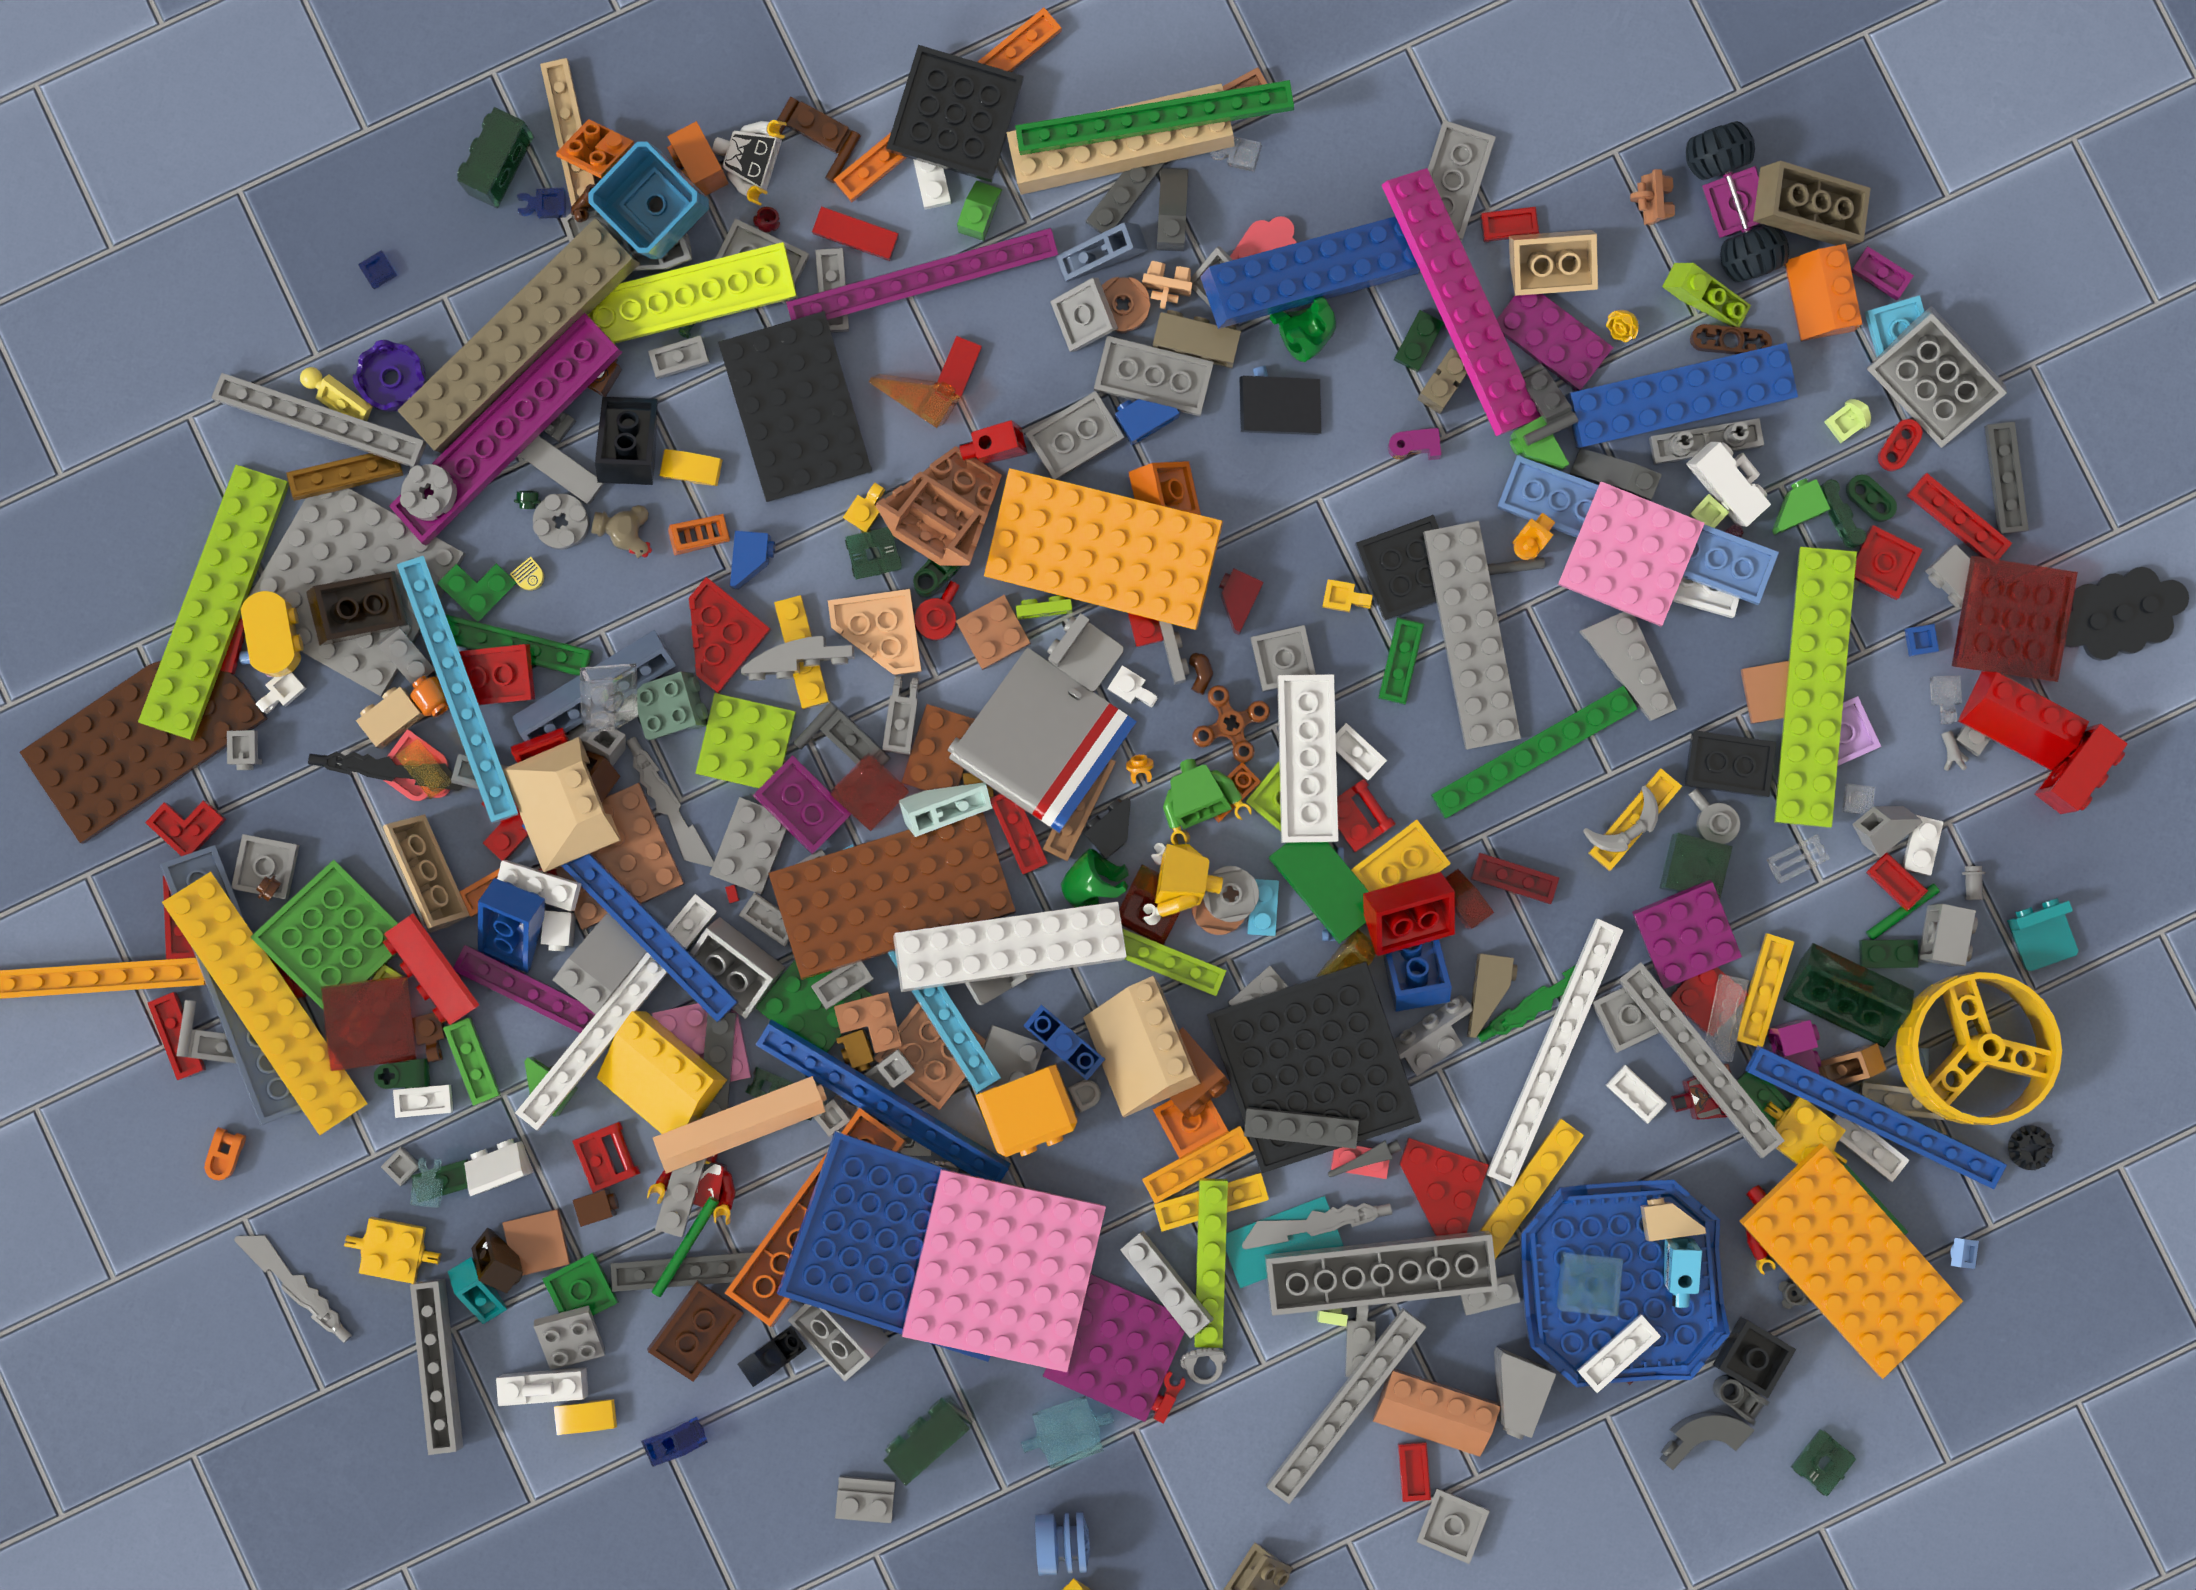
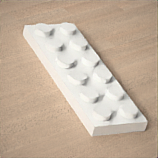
[1277,674,1338,843]

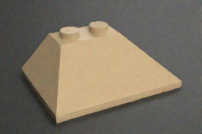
[502,737,621,873]

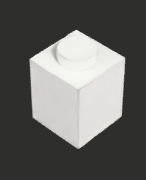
[541,911,576,952]

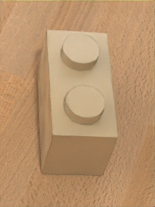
[356,687,425,749]

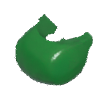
[1270,296,1336,362]
[1061,849,1129,908]

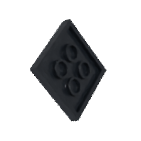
[1355,515,1439,621]

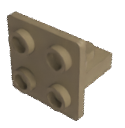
[1224,1542,1293,1590]

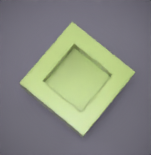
[1688,494,1729,528]
[1317,1308,1348,1326]

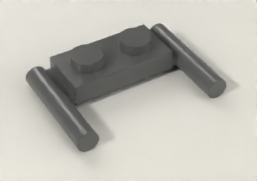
[1521,363,1578,446]
[793,702,891,799]

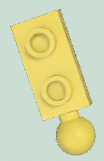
[300,367,373,421]

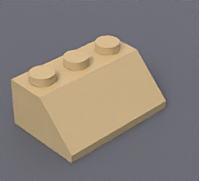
[1509,230,1598,296]

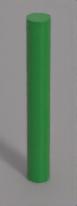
[1866,883,1940,940]

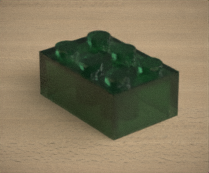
[457,107,534,209]
[883,1396,973,1486]

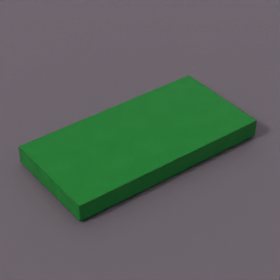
[1268,842,1369,944]

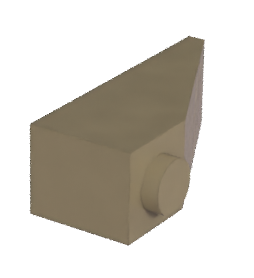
[1467,954,1517,1038]

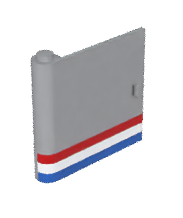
[947,647,1137,834]

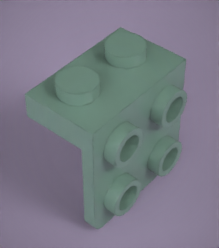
[632,672,708,740]

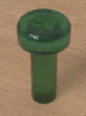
[678,324,694,339]

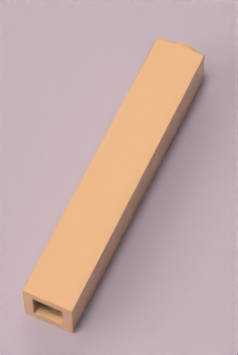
[653,1076,827,1174]

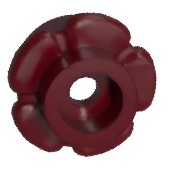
[753,207,780,232]

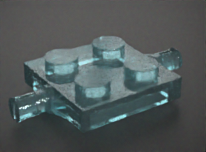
[1021,1396,1115,1469]

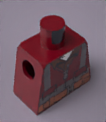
[1671,1063,1731,1120]

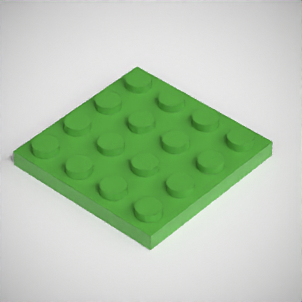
[251,860,398,1017]

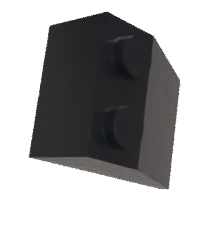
[595,396,658,485]

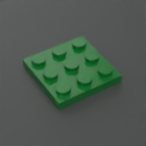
[756,960,874,1053]

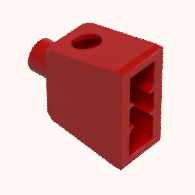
[959,420,1028,464]

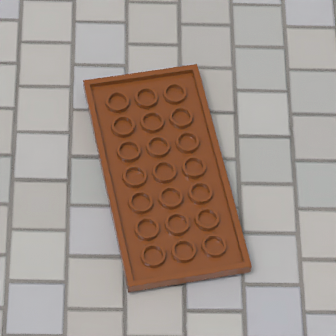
[768,812,1016,980]

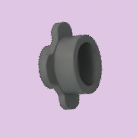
[1778,1281,1809,1309]

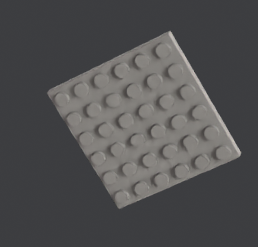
[240,488,466,697]

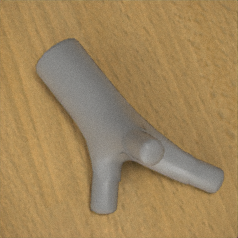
[1941,731,1968,771]

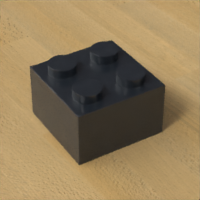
[1713,1317,1796,1398]

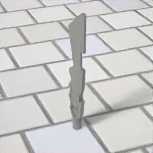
[626,737,714,867]
[1242,1203,1392,1249]
[234,1235,352,1343]

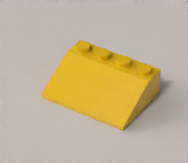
[597,1011,727,1134]

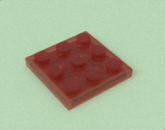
[321,976,416,1071]

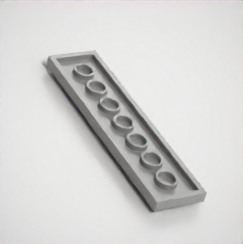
[1423,521,1521,750]

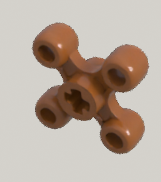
[1192,685,1270,763]

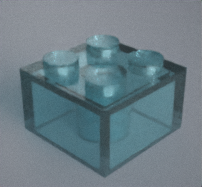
[1557,1251,1623,1317]

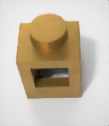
[836,1029,876,1072]

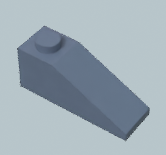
[1056,222,1148,282]

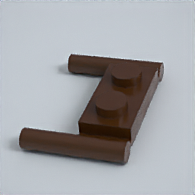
[777,97,861,183]

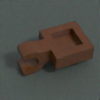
[411,1013,447,1062]

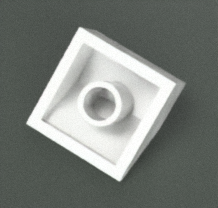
[464,1139,534,1196]

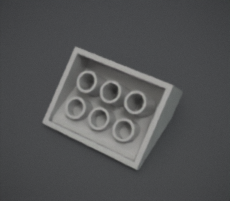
[1867,306,2007,448]

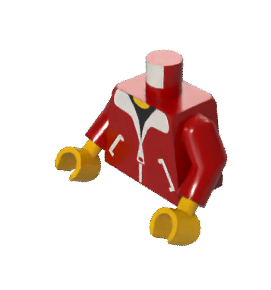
[647,1154,736,1225]

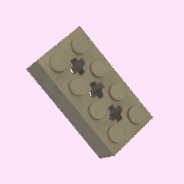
[1753,161,1871,247]

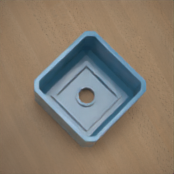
[588,141,709,259]

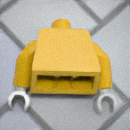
[1143,843,1223,925]

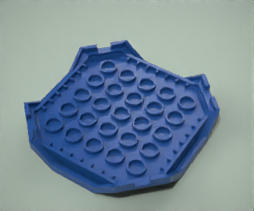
[1521,1179,1730,1388]

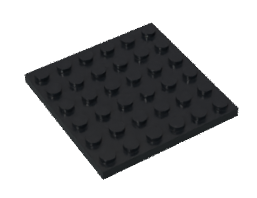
[1207,961,1422,1173]

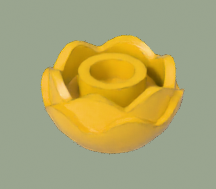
[1606,310,1639,342]

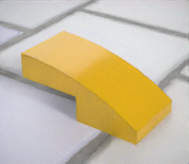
[659,449,723,486]
[554,1399,617,1435]

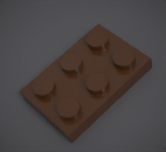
[647,1280,744,1382]

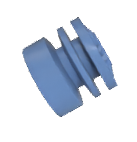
[1035,1512,1090,1576]

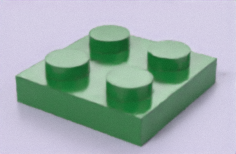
[542,1252,619,1316]

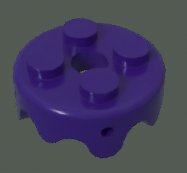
[353,340,426,412]

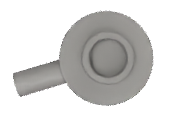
[1688,788,1740,845]

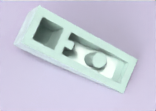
[899,783,992,837]

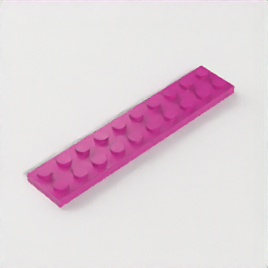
[1381,168,1541,436]

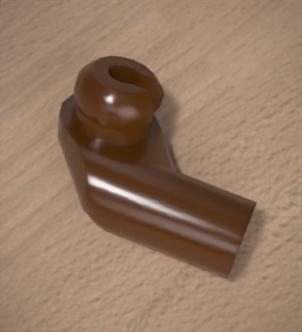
[571,184,595,222]
[1189,653,1213,695]

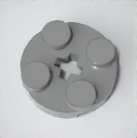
[400,464,457,521]
[533,494,590,550]
[1203,866,1259,922]

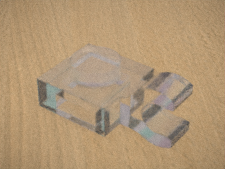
[1930,676,1962,724]

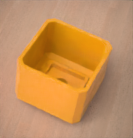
[975,1063,1078,1157]

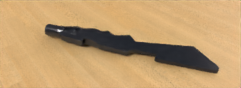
[308,751,462,791]

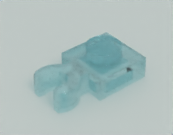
[410,1157,443,1208]

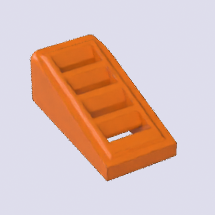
[668,514,730,555]

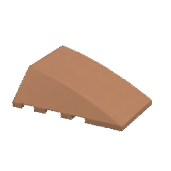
[875,446,1002,566]

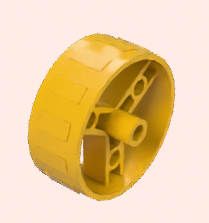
[1896,972,2062,1125]

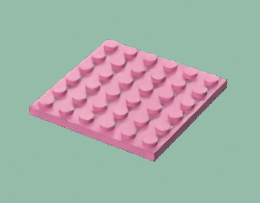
[902,1169,1106,1372]

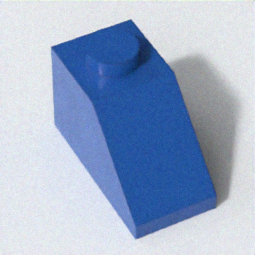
[1115,399,1179,446]
[730,531,775,590]

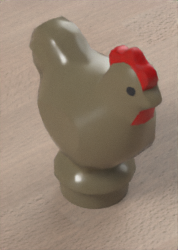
[591,505,652,558]

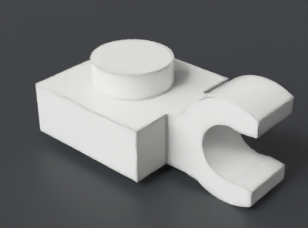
[1107,665,1158,708]
[256,672,307,714]

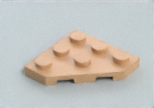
[828,589,922,676]

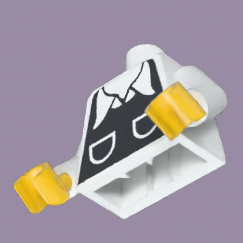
[712,120,787,206]

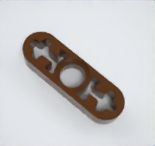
[1690,324,1772,355]

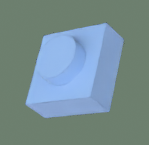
[1950,1238,1979,1269]

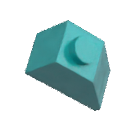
[447,1257,507,1324]

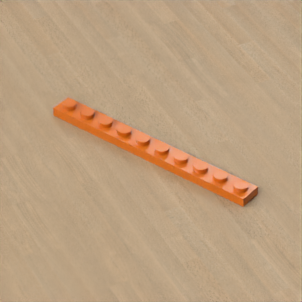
[833,8,1062,203]

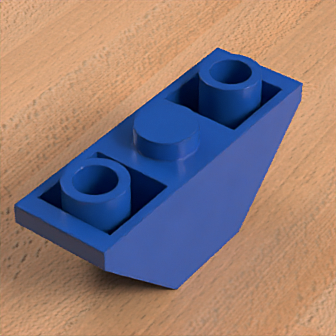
[1023,1005,1105,1080]

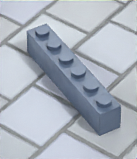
[512,630,676,741]

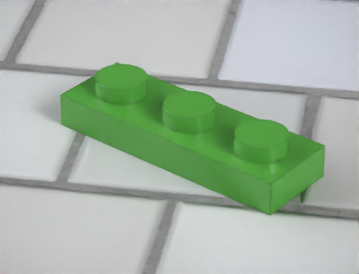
[443,1017,501,1106]

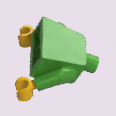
[1163,759,1252,845]

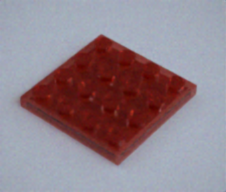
[1952,556,2078,682]

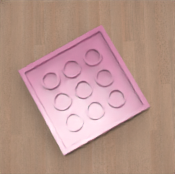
[1558,482,1705,626]

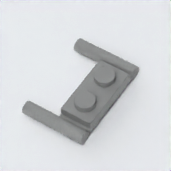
[176,1000,236,1064]

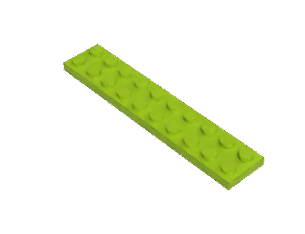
[138,465,289,741]
[1774,547,1857,828]

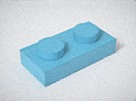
[1247,879,1279,936]

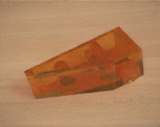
[869,374,960,428]

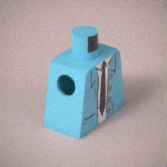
[1664,1238,1702,1308]

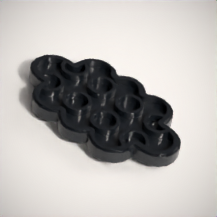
[2054,567,2189,661]

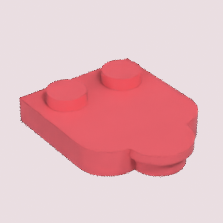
[1230,216,1297,260]
[383,729,450,801]

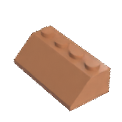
[1373,1368,1501,1457]

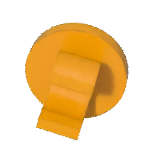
[1126,754,1154,784]

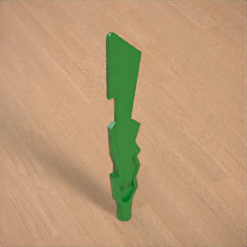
[1477,965,1576,1043]

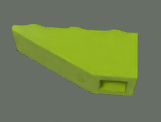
[1662,263,1751,328]

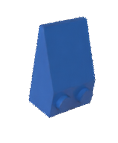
[478,878,545,973]
[1383,939,1452,1012]

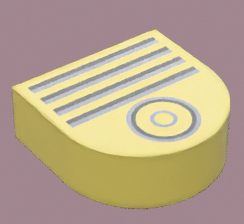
[510,557,544,591]

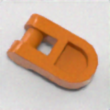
[204,1127,246,1180]

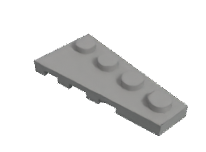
[1580,612,1677,721]

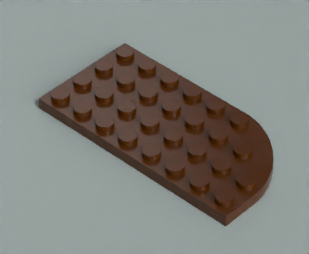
[20,661,268,844]

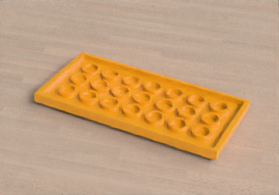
[984,468,1223,630]
[1739,1143,1963,1379]

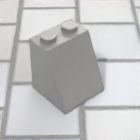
[1494,1346,1556,1440]

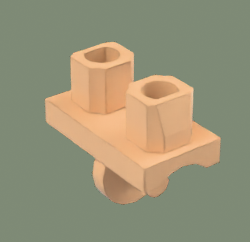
[1142,261,1193,309]

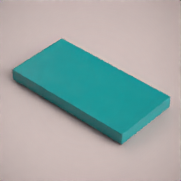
[1226,1196,1344,1288]

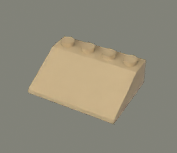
[1083,976,1201,1117]

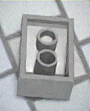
[553,912,647,1014]

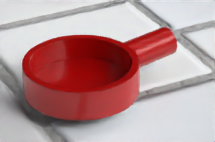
[915,580,960,641]

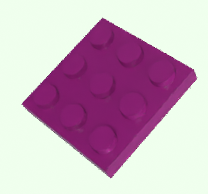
[1632,880,1742,989]

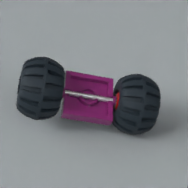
[1685,121,1789,282]

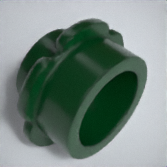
[514,491,541,509]

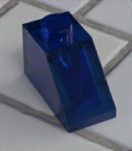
[641,1417,708,1467]

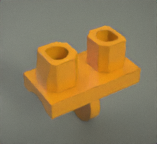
[1512,513,1555,560]

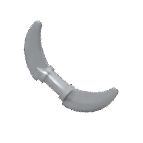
[1583,786,1658,852]

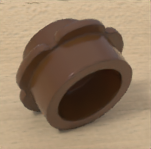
[256,875,281,902]

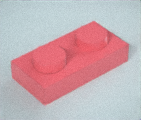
[1331,1146,1389,1179]

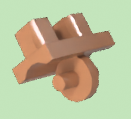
[1630,169,1675,225]

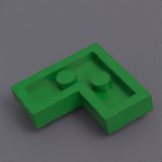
[437,563,516,622]

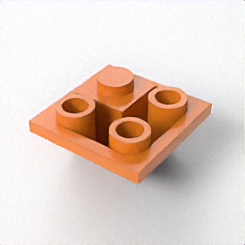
[556,119,634,179]

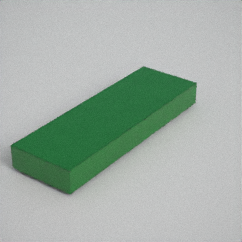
[1378,617,1424,705]

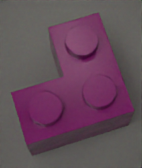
[1767,1019,1821,1074]

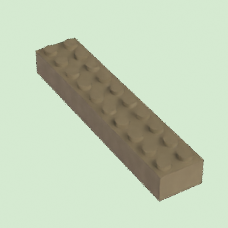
[397,218,641,453]

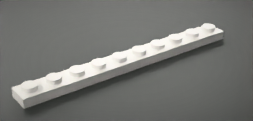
[515,894,717,1131]
[1486,919,1623,1186]

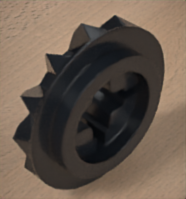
[2008,1125,2054,1170]

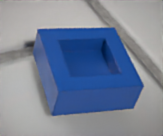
[1904,624,1939,657]

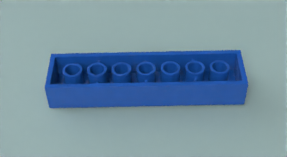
[1200,216,1420,329]
[1565,343,1798,448]

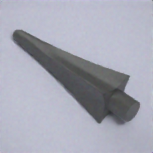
[1328,1140,1401,1177]

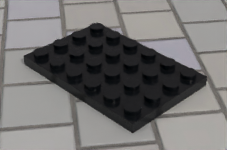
[718,311,872,502]

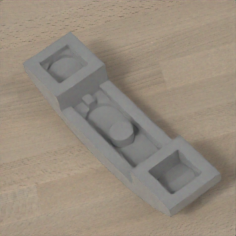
[814,1049,916,1137]

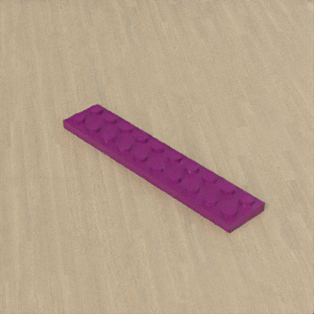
[389,313,623,546]

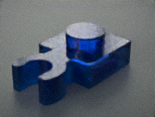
[517,188,566,219]

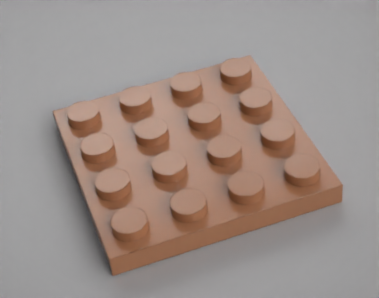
[556,783,685,930]

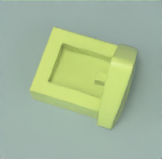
[1824,399,1871,443]

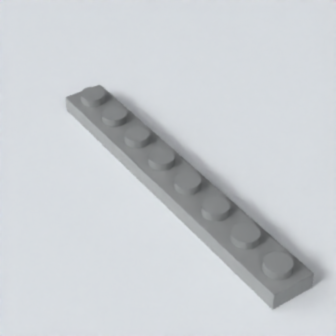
[212,373,427,467]
[1618,962,1785,1159]
[1266,1308,1426,1504]

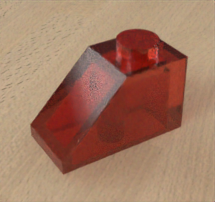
[1445,869,1494,930]

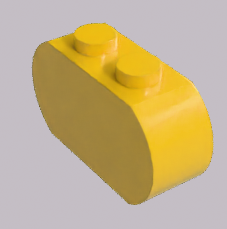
[241,591,303,677]

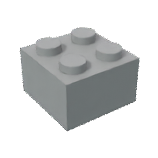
[1918,904,1978,967]

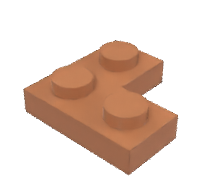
[834,992,903,1053]

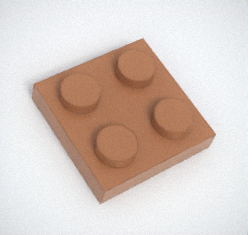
[956,595,1031,670]

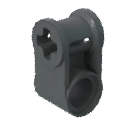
[1713,1375,1770,1425]

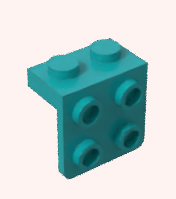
[2007,898,2078,971]

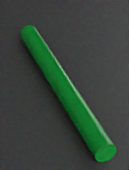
[652,1196,719,1297]

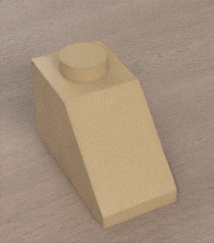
[1640,1198,1706,1241]

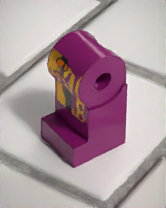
[1388,428,1441,460]

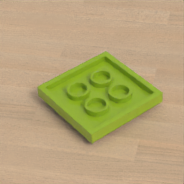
[695,693,796,789]

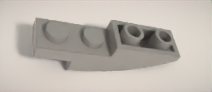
[741,636,855,681]

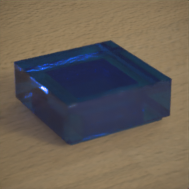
[358,250,397,289]

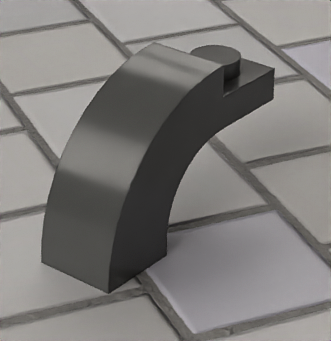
[1659,1412,1755,1470]

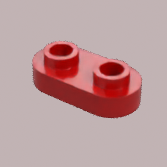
[1878,419,1922,471]

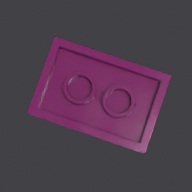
[752,755,851,854]

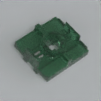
[845,526,902,580]
[1790,1429,1856,1496]

